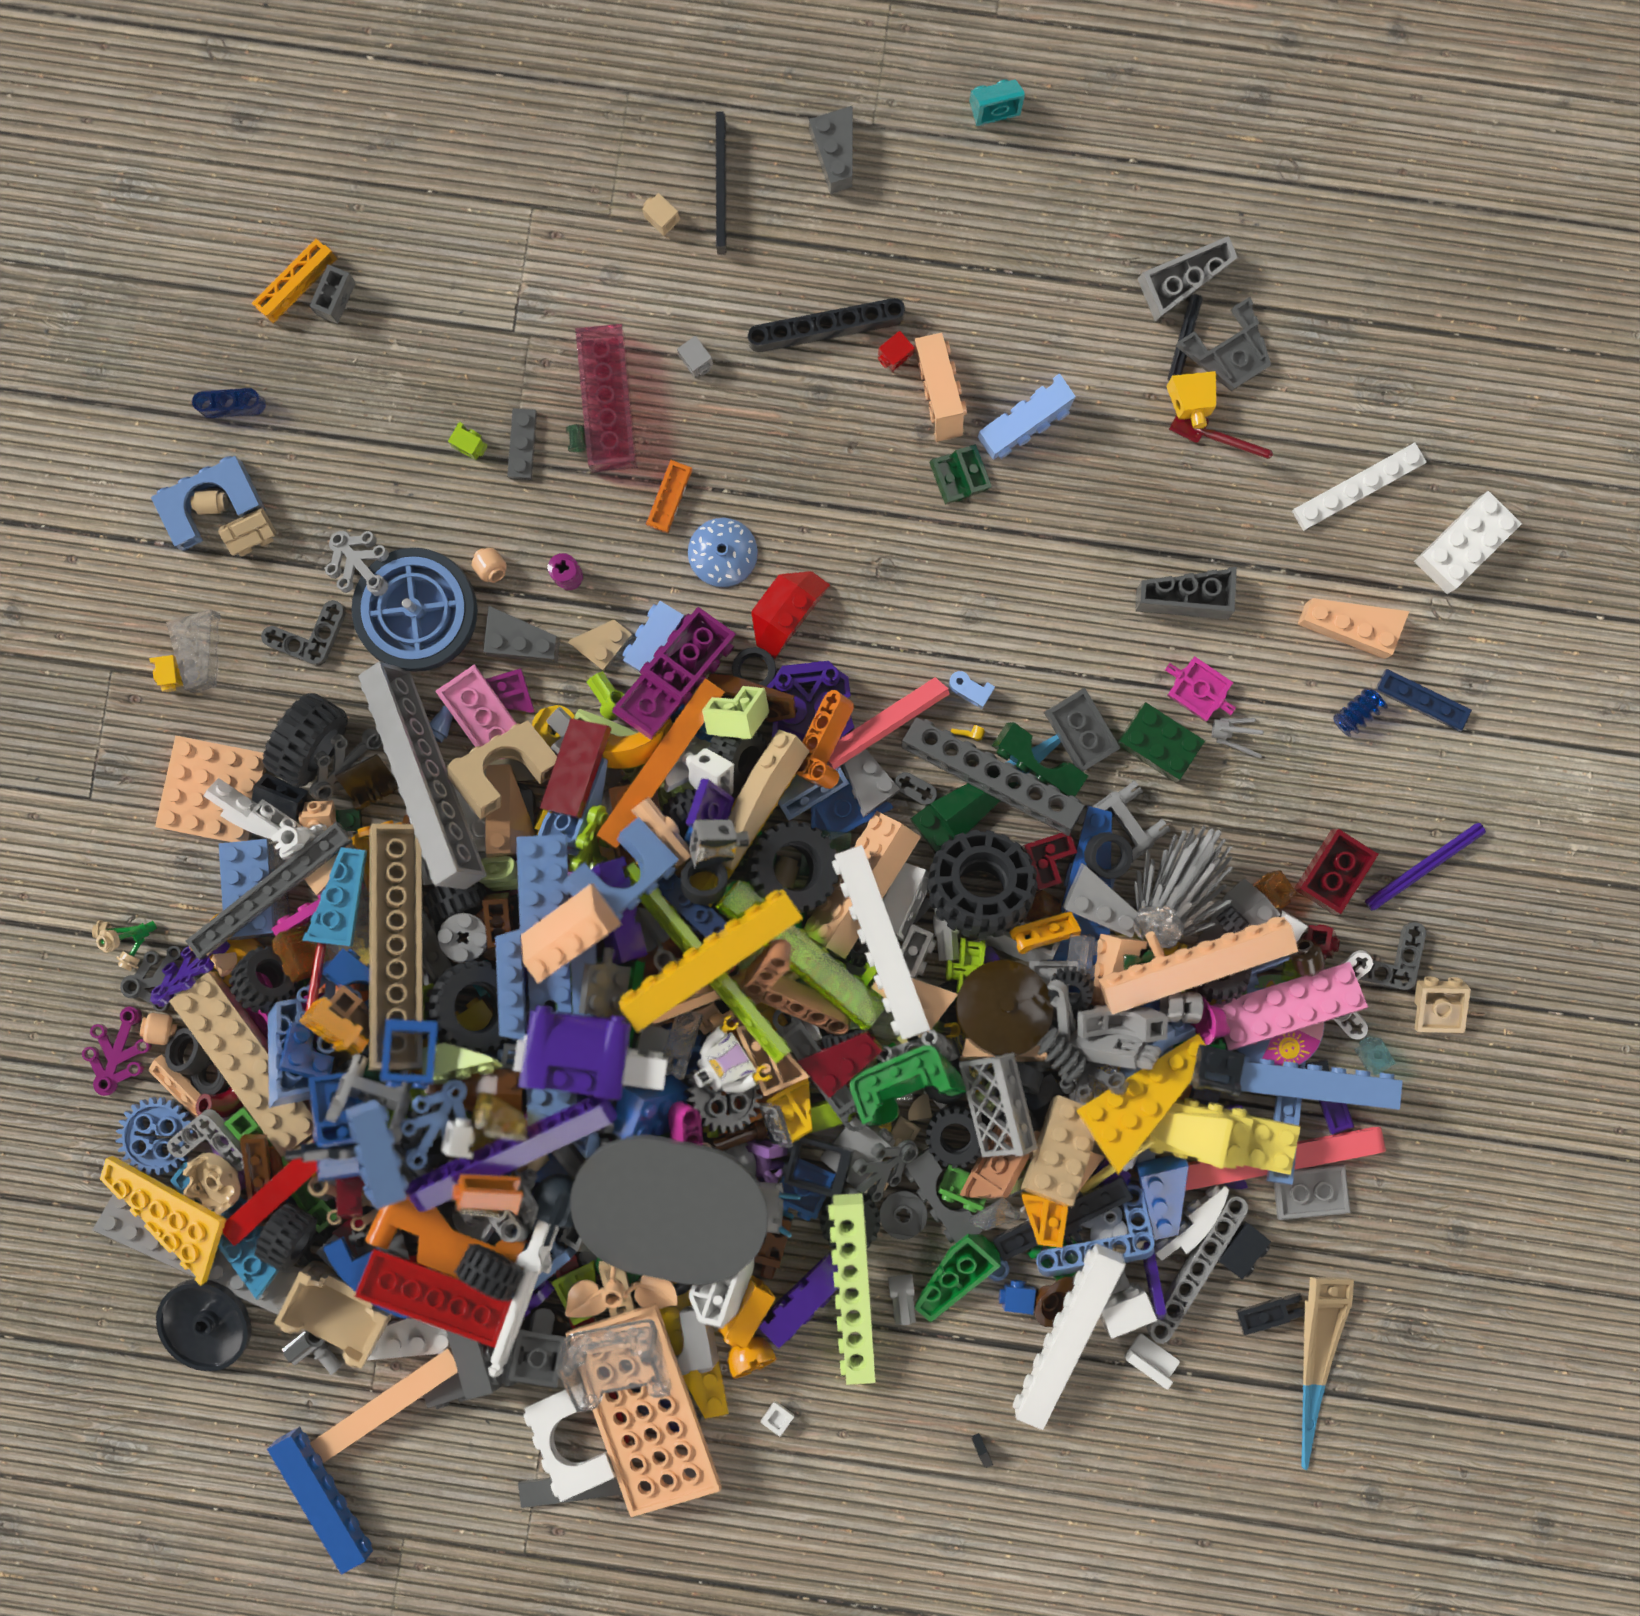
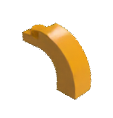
[602,718,673,769]

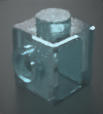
[1354,1036,1396,1076]

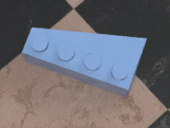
[978,374,1076,460]

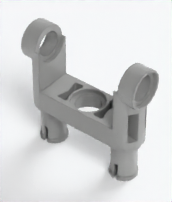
[1078,781,1170,868]
[877,1030,960,1063]
[325,1054,415,1143]

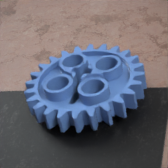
[116,1097,196,1175]

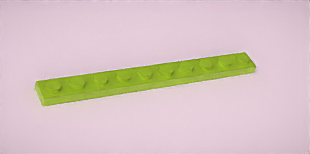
[623,862,791,1063]

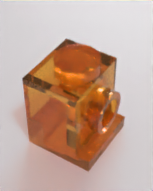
[1253,870,1297,909]

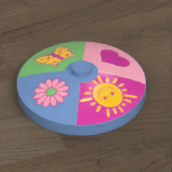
[1236,974,1324,1066]

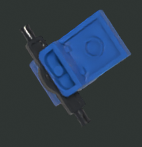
[284,1072,401,1182]

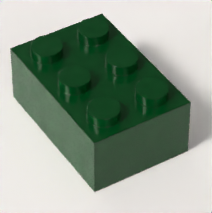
[1117,702,1205,783]

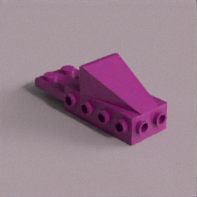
[612,607,736,740]

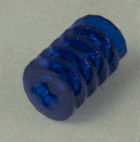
[1333,688,1388,737]

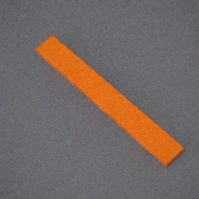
[596,678,725,849]

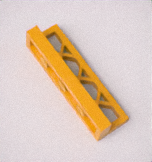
[252,238,337,324]

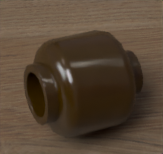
[1290,940,1325,977]

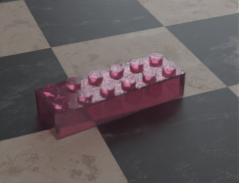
[575,324,638,473]

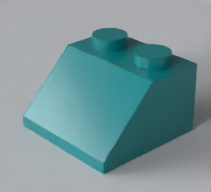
[969,79,1025,126]

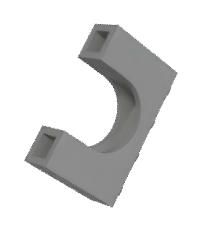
[613,1305,719,1379]

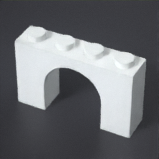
[524,1382,616,1502]

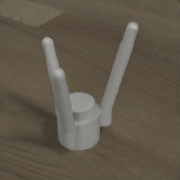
[1211,717,1264,759]

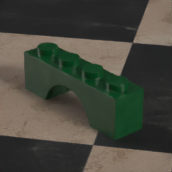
[992,722,1088,797]

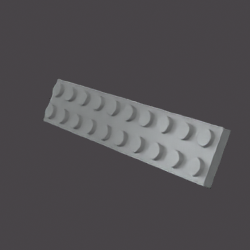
[92,1194,302,1315]

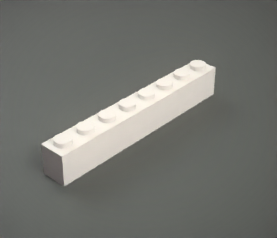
[832,845,930,1040]
[1013,1243,1125,1430]

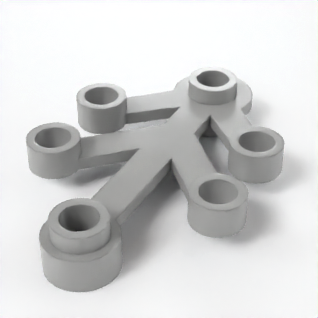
[325,531,389,596]

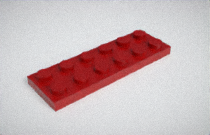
[354,1248,513,1348]

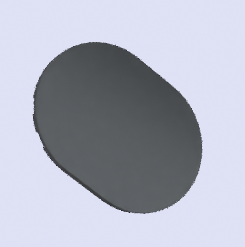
[570,1135,768,1285]

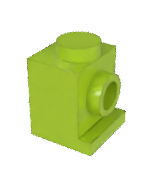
[448,422,487,460]

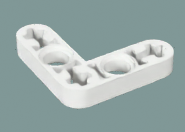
[1334,950,1373,1039]

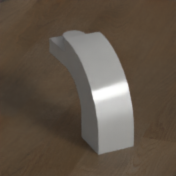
[1078,1005,1168,1043]

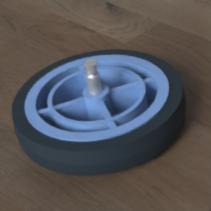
[352,548,478,672]

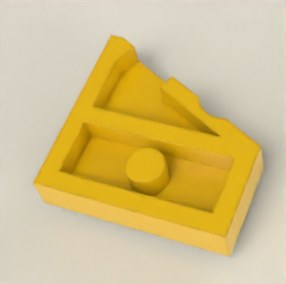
[766,1078,813,1143]

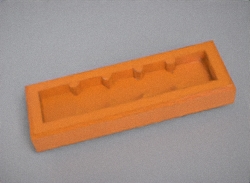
[646,460,693,534]

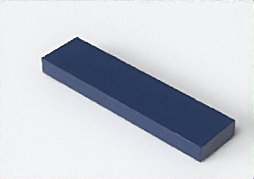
[1375,669,1472,732]

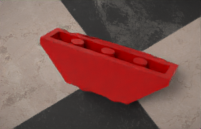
[751,571,830,659]

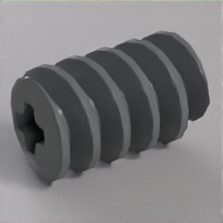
[1037,1028,1090,1083]

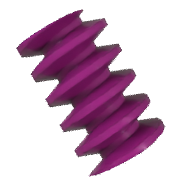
[548,553,583,591]

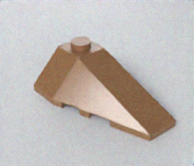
[485,764,536,858]

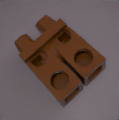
[754,1216,793,1279]

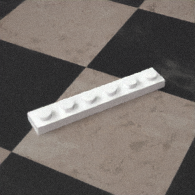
[1292,443,1427,531]

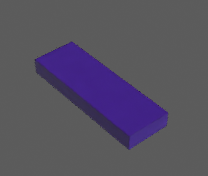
[1141,1242,1166,1320]

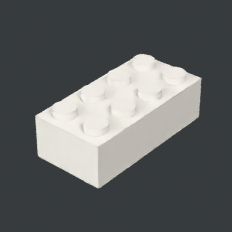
[1414,491,1522,594]

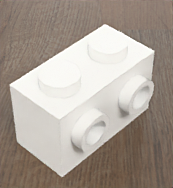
[901,924,937,979]

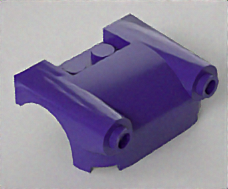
[519,1006,631,1100]

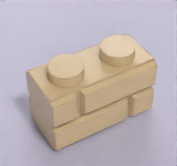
[218,508,276,557]

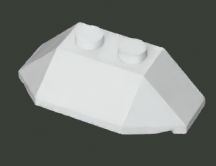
[689,1259,754,1328]

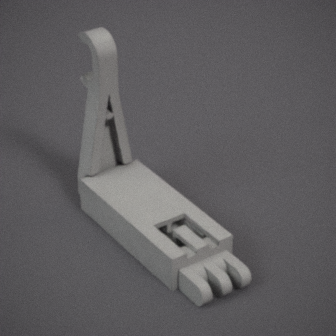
[1048,980,1161,1069]

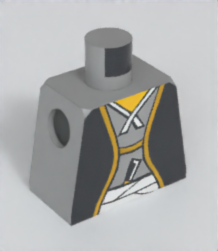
[689,820,749,869]

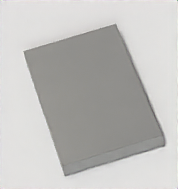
[1273,1164,1351,1220]

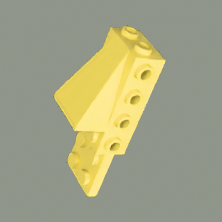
[1149,1098,1300,1175]

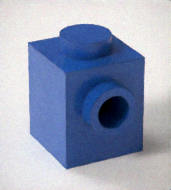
[999,1280,1036,1314]

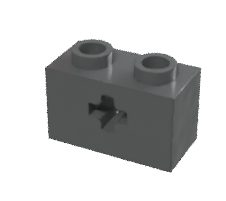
[309,265,356,324]

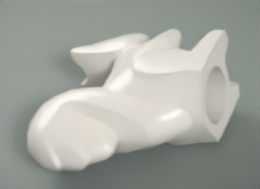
[271,824,327,860]

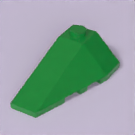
[914,1234,1001,1322]

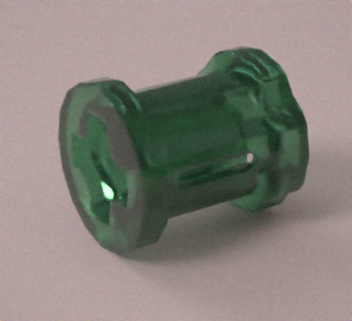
[566,424,589,453]

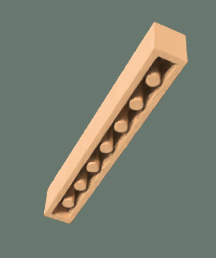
[1099,917,1298,1014]

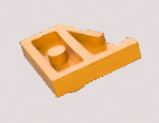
[1021,1192,1068,1248]

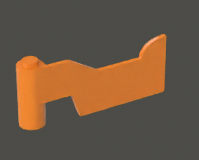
[365,1190,527,1279]

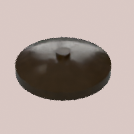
[956,960,1053,1056]

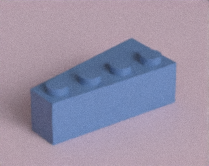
[268,999,315,1108]
[345,1100,408,1210]

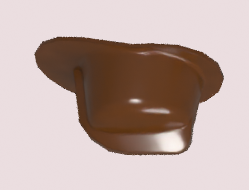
[1034,1277,1075,1328]

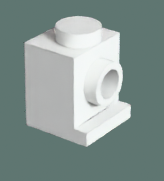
[442,1118,475,1158]

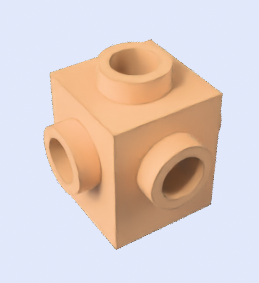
[299,800,336,828]

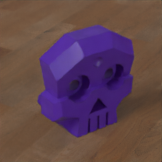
[767,661,854,742]

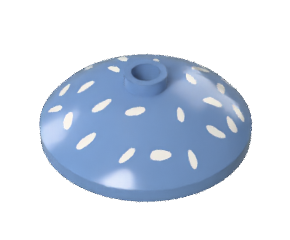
[688,518,758,587]

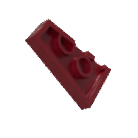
[797,1031,884,1098]

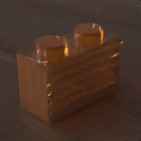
[272,926,316,983]

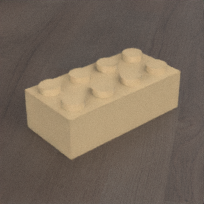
[1021,1095,1095,1207]

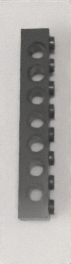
[902,717,1084,836]

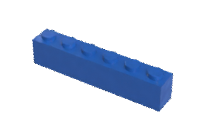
[267,1426,373,1575]

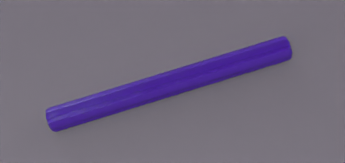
[1365,823,1486,911]

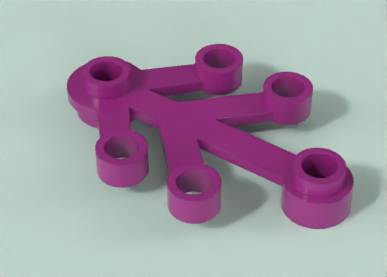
[82,1006,152,1096]

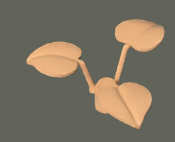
[565,1266,678,1318]

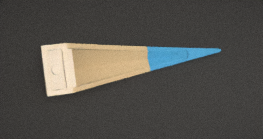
[1302,1277,1354,1470]

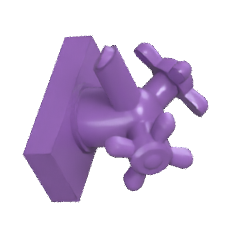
[745,1138,788,1183]

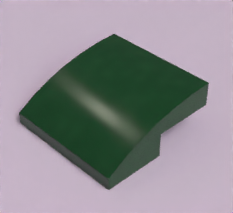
[929,444,992,505]

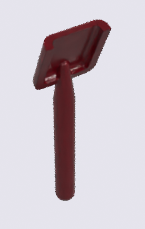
[1169,414,1273,459]

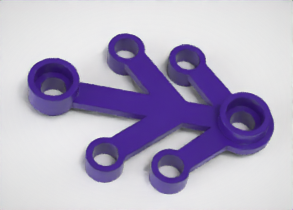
[150,941,230,1007]

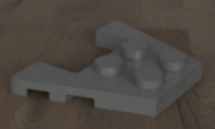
[1176,297,1271,391]

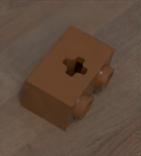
[483,892,513,948]

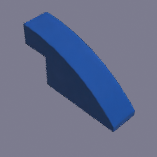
[323,1237,408,1319]

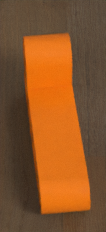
[795,690,854,789]

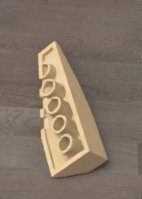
[722,730,809,870]

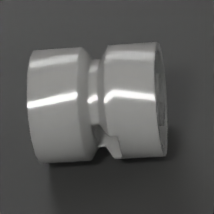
[1160,991,1203,1024]

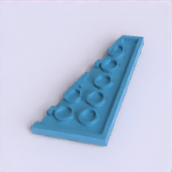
[170,1161,279,1301]

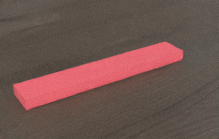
[828,677,950,769]

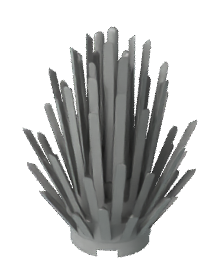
[1134,825,1234,948]

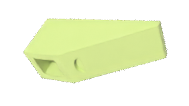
[422,1043,502,1084]

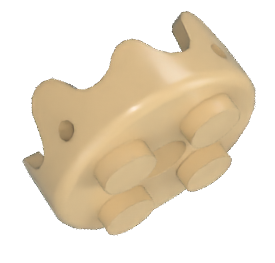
[183,1152,240,1215]

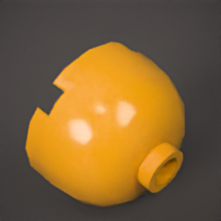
[727,1336,776,1379]

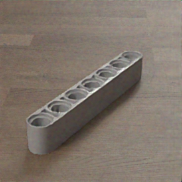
[1147,1194,1248,1343]

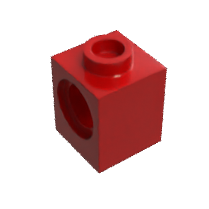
[878,331,915,372]

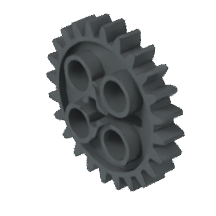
[684,1063,763,1134]

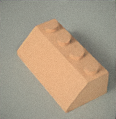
[521,883,621,983]

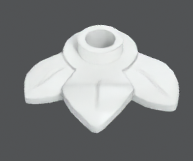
[1081,1206,1127,1241]

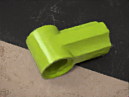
[587,671,625,721]

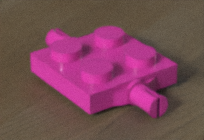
[1164,656,1236,722]

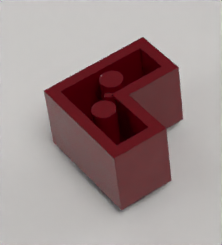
[1022,833,1077,891]
[336,1176,366,1219]

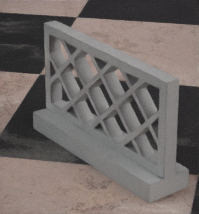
[959,1053,1038,1157]

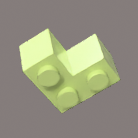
[702,686,769,739]

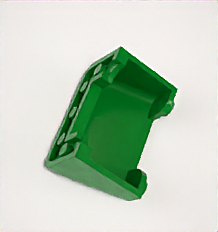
[849,1045,967,1126]

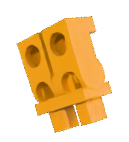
[299,997,369,1055]

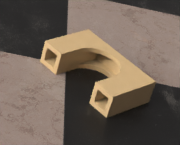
[447,720,557,820]

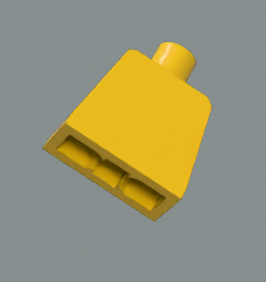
[1167,371,1216,429]

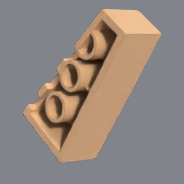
[915,333,967,442]
[1297,598,1410,659]

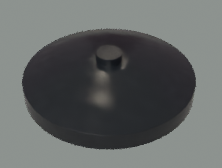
[156,1279,252,1371]

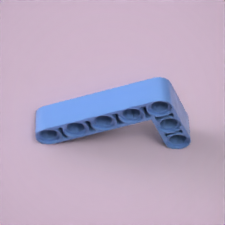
[1036,1185,1154,1277]

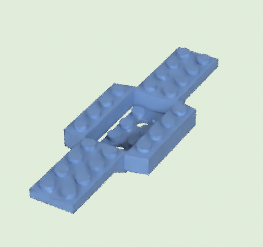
[496,835,597,1126]

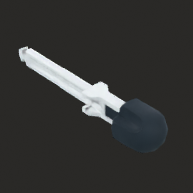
[488,1173,574,1377]

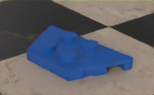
[811,778,894,841]

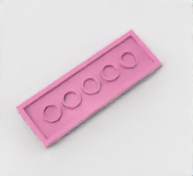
[1213,962,1368,1051]

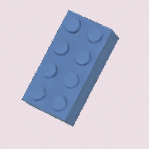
[219,839,279,940]

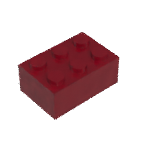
[1294,828,1379,915]

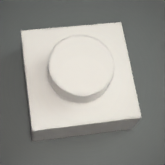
[761,1401,794,1437]

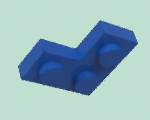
[278,1022,334,1078]

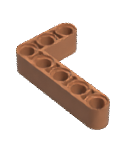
[743,939,851,1035]

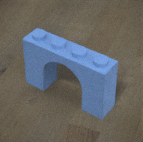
[151,456,266,551]
[563,817,679,921]

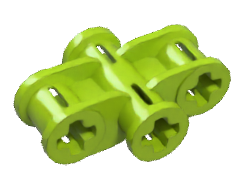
[945,938,986,1005]

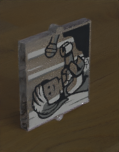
[759,1102,793,1148]

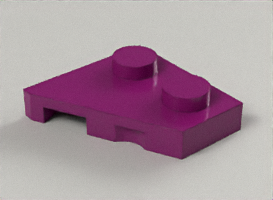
[486,668,535,713]

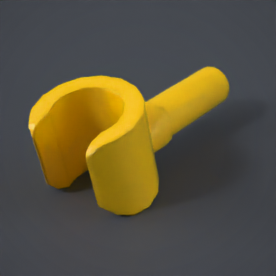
[951,725,985,741]

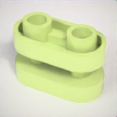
[479,856,519,891]

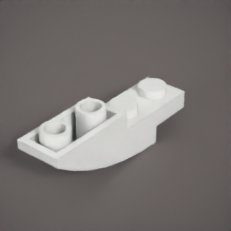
[204,778,302,839]
[1154,1184,1229,1261]

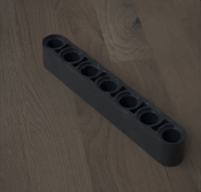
[748,298,905,352]

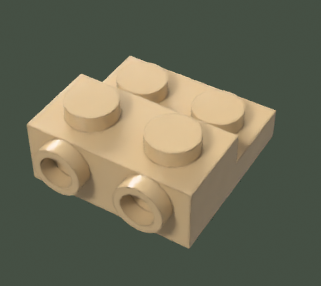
[1414,976,1471,1033]

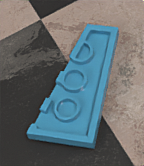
[303,847,367,947]

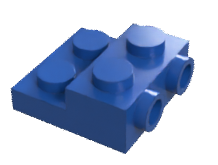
[779,1158,836,1221]

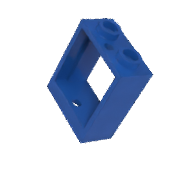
[381,1019,438,1089]

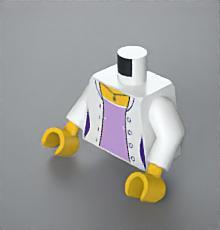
[693,1015,772,1093]

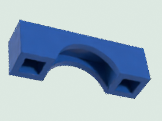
[322,948,369,987]

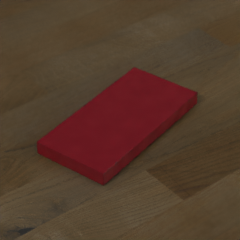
[540,718,612,819]

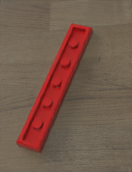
[222,1141,317,1246]

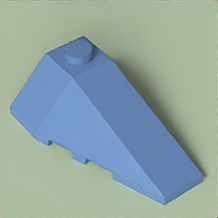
[538,758,608,856]

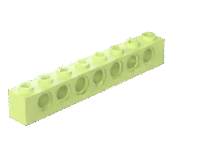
[829,1193,875,1385]

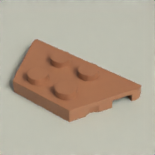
[959,1125,1030,1198]

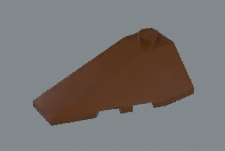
[707,674,796,722]
[425,1069,525,1123]

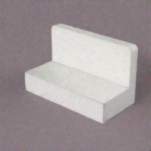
[1124,1333,1180,1390]

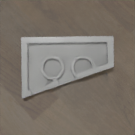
[841,749,900,818]

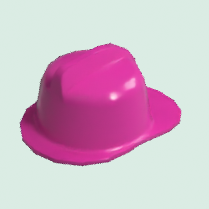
[1191,995,1230,1046]

